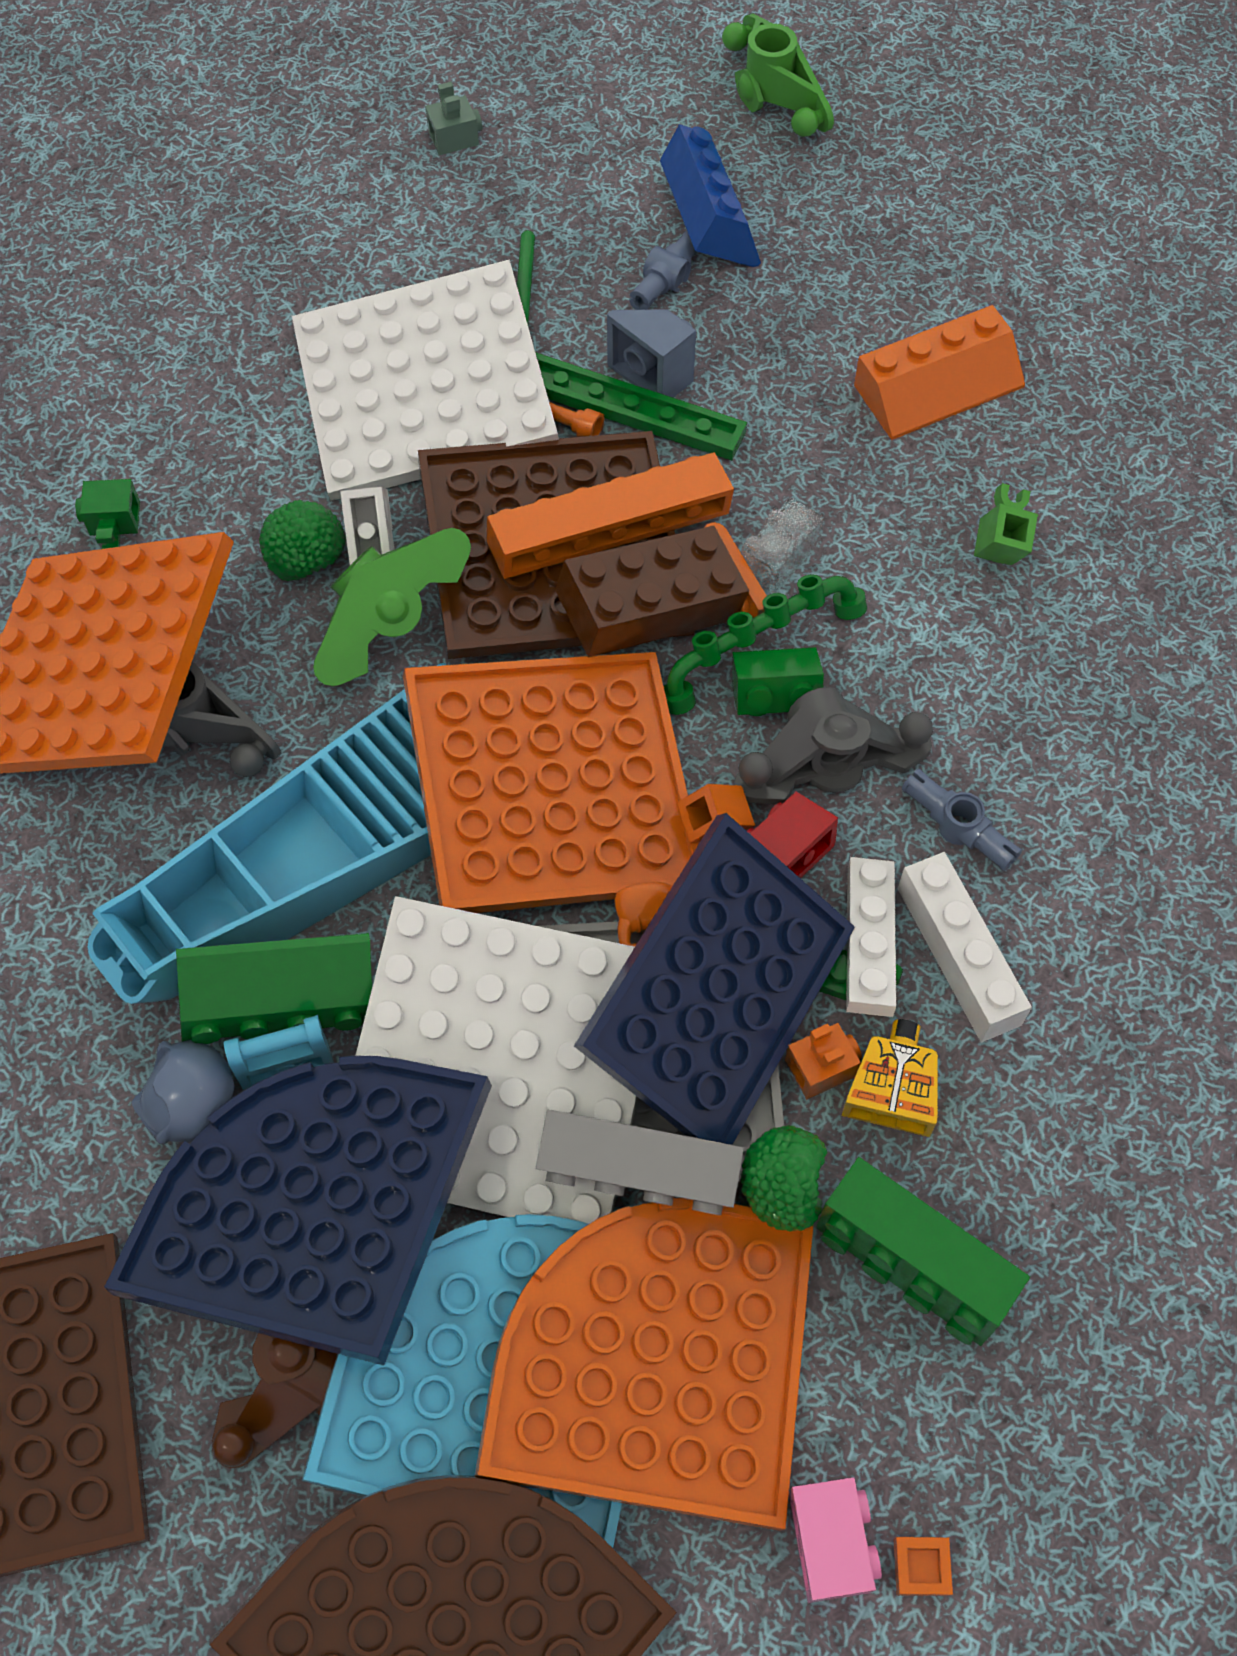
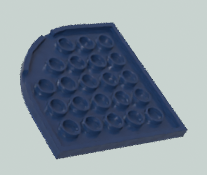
[104,1056,492,1366]

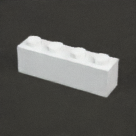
[898,852,1032,1043]

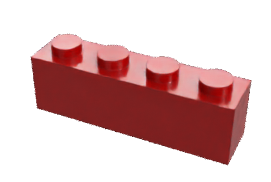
[747,791,838,878]

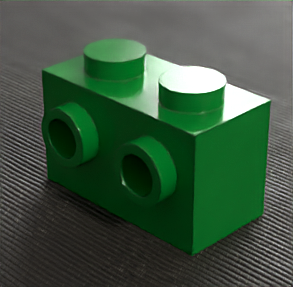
[732,647,824,716]

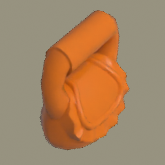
[614,882,672,947]

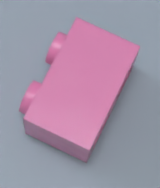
[789,1477,882,1603]

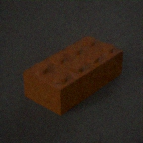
[555,526,749,658]

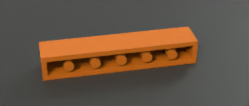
[487,452,734,579]

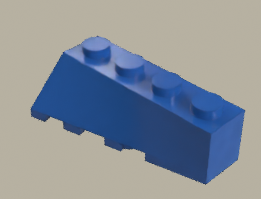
[660,124,761,267]

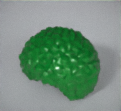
[259,499,346,581]
[740,1125,828,1232]

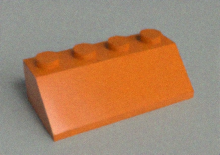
[854,305,1025,440]

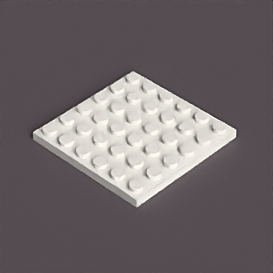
[292,260,559,501]
[355,896,638,1224]

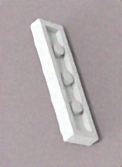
[846,857,896,1017]

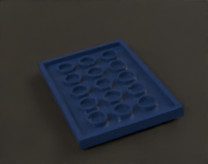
[574,813,855,1145]

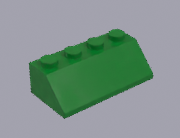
[176,933,372,1044]

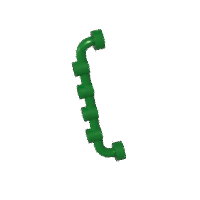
[664,574,867,715]

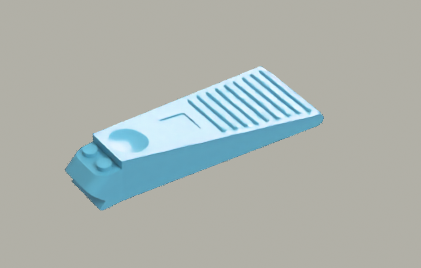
[87,663,446,1004]

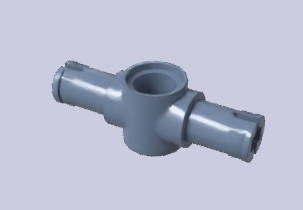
[629,229,697,310]
[902,768,1023,872]

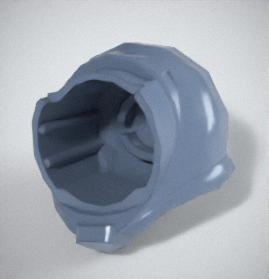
[131,1040,235,1144]

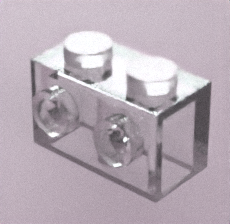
[741,497,824,595]

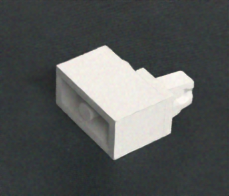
[340,487,394,565]

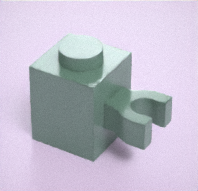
[425,81,483,155]

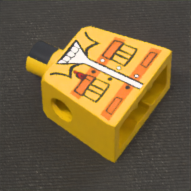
[842,1019,938,1137]

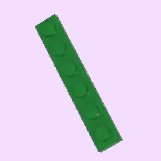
[535,352,747,461]

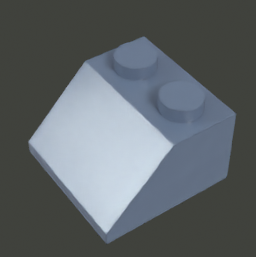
[607,309,696,398]

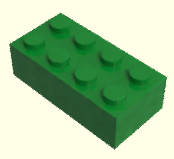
[816,1156,1031,1346]

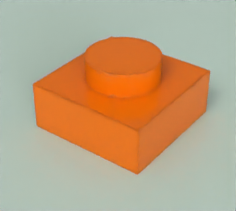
[894,1537,953,1596]

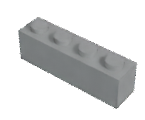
[535,1109,744,1215]

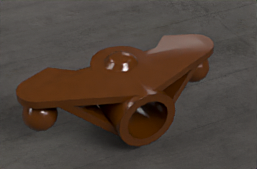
[212,1333,338,1468]

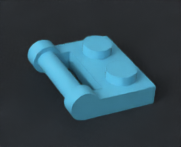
[223,1015,334,1090]

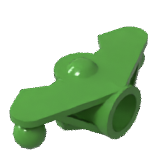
[722,13,834,137]
[313,528,471,686]

